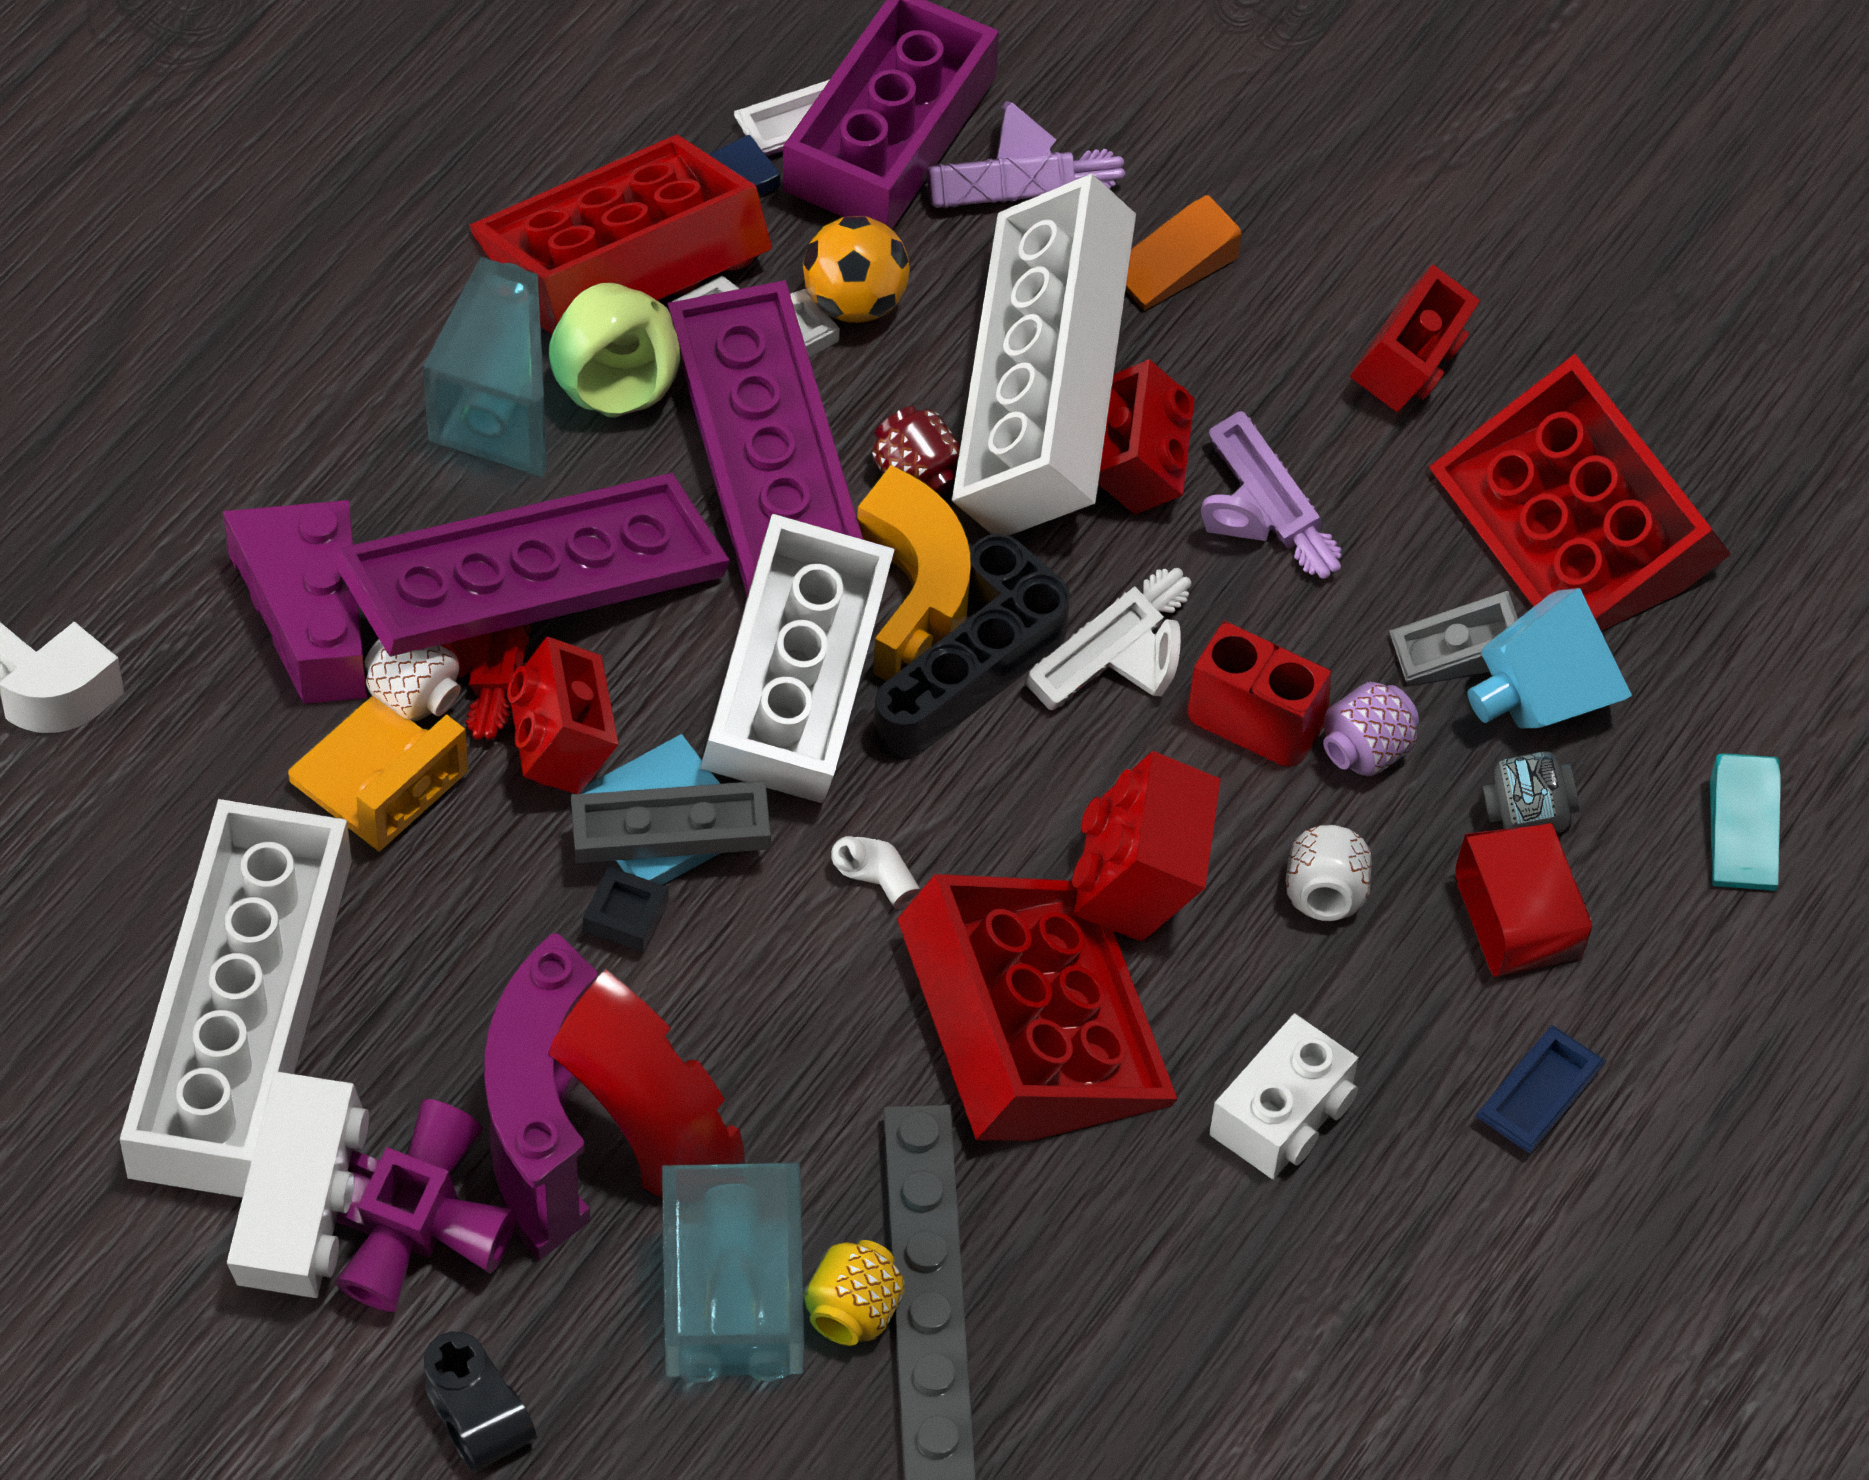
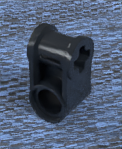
[424,1331,537,1473]

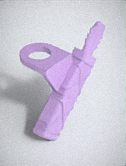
[927,101,1125,209]
[1201,411,1342,579]

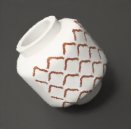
[364,639,461,721]
[1286,825,1372,921]

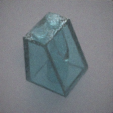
[423,257,547,477]
[662,1163,804,1382]

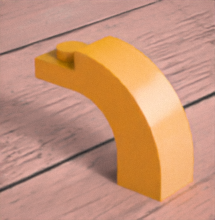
[857,465,971,681]

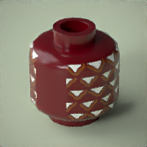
[872,406,961,496]

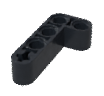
[874,534,1070,760]

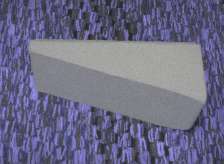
[1389,591,1518,686]

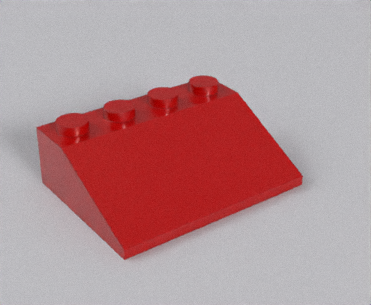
[470,134,772,335]
[1429,354,1731,631]
[897,874,1178,1141]

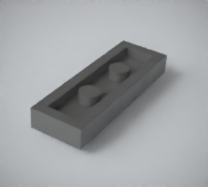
[571,781,771,863]

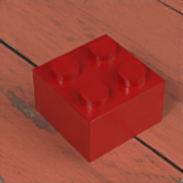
[1072,751,1221,942]

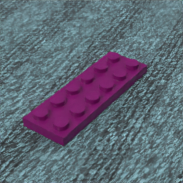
[668,280,863,598]
[335,472,729,657]

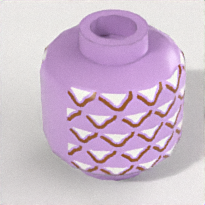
[1323,681,1419,776]

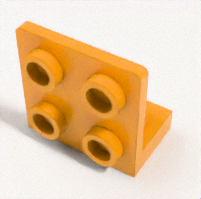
[288,696,469,852]

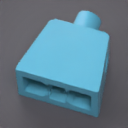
[1467,588,1632,729]

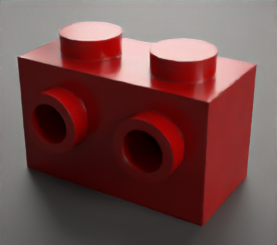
[1349,264,1481,413]
[1098,359,1195,515]
[507,637,619,794]

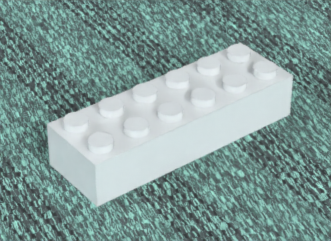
[952,173,1136,536]
[120,799,352,1197]

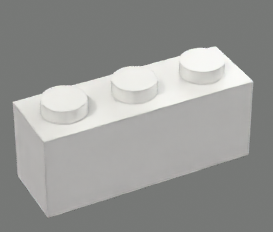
[227,1071,369,1298]

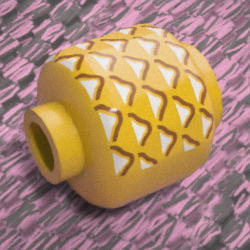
[804,1240,905,1346]

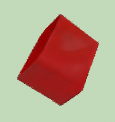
[1188,621,1332,767]
[1456,823,1592,977]

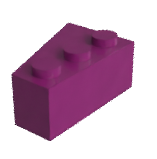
[223,500,367,704]

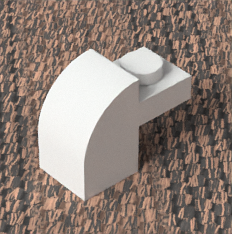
[0,622,124,733]

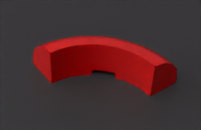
[548,969,745,1203]

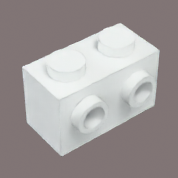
[1209,1013,1359,1180]

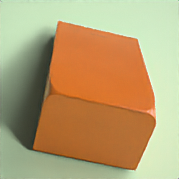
[1125,195,1242,311]

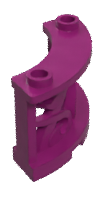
[484,933,598,1261]

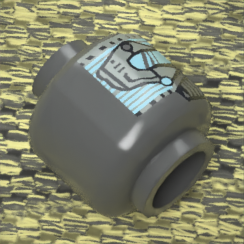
[1482,751,1580,833]

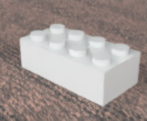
[700,514,895,803]

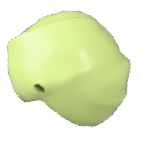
[549,283,681,418]

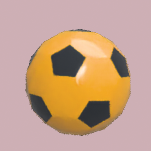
[803,216,910,323]

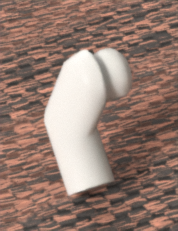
[831,836,921,909]

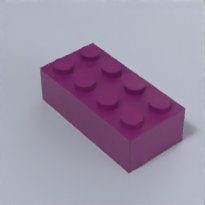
[783,0,999,229]

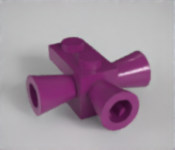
[334,1099,516,1312]

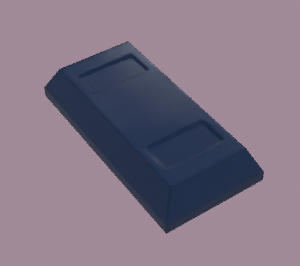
[1476,1025,1606,1154]

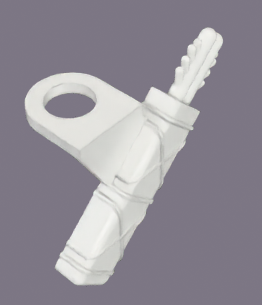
[1025,568,1191,710]

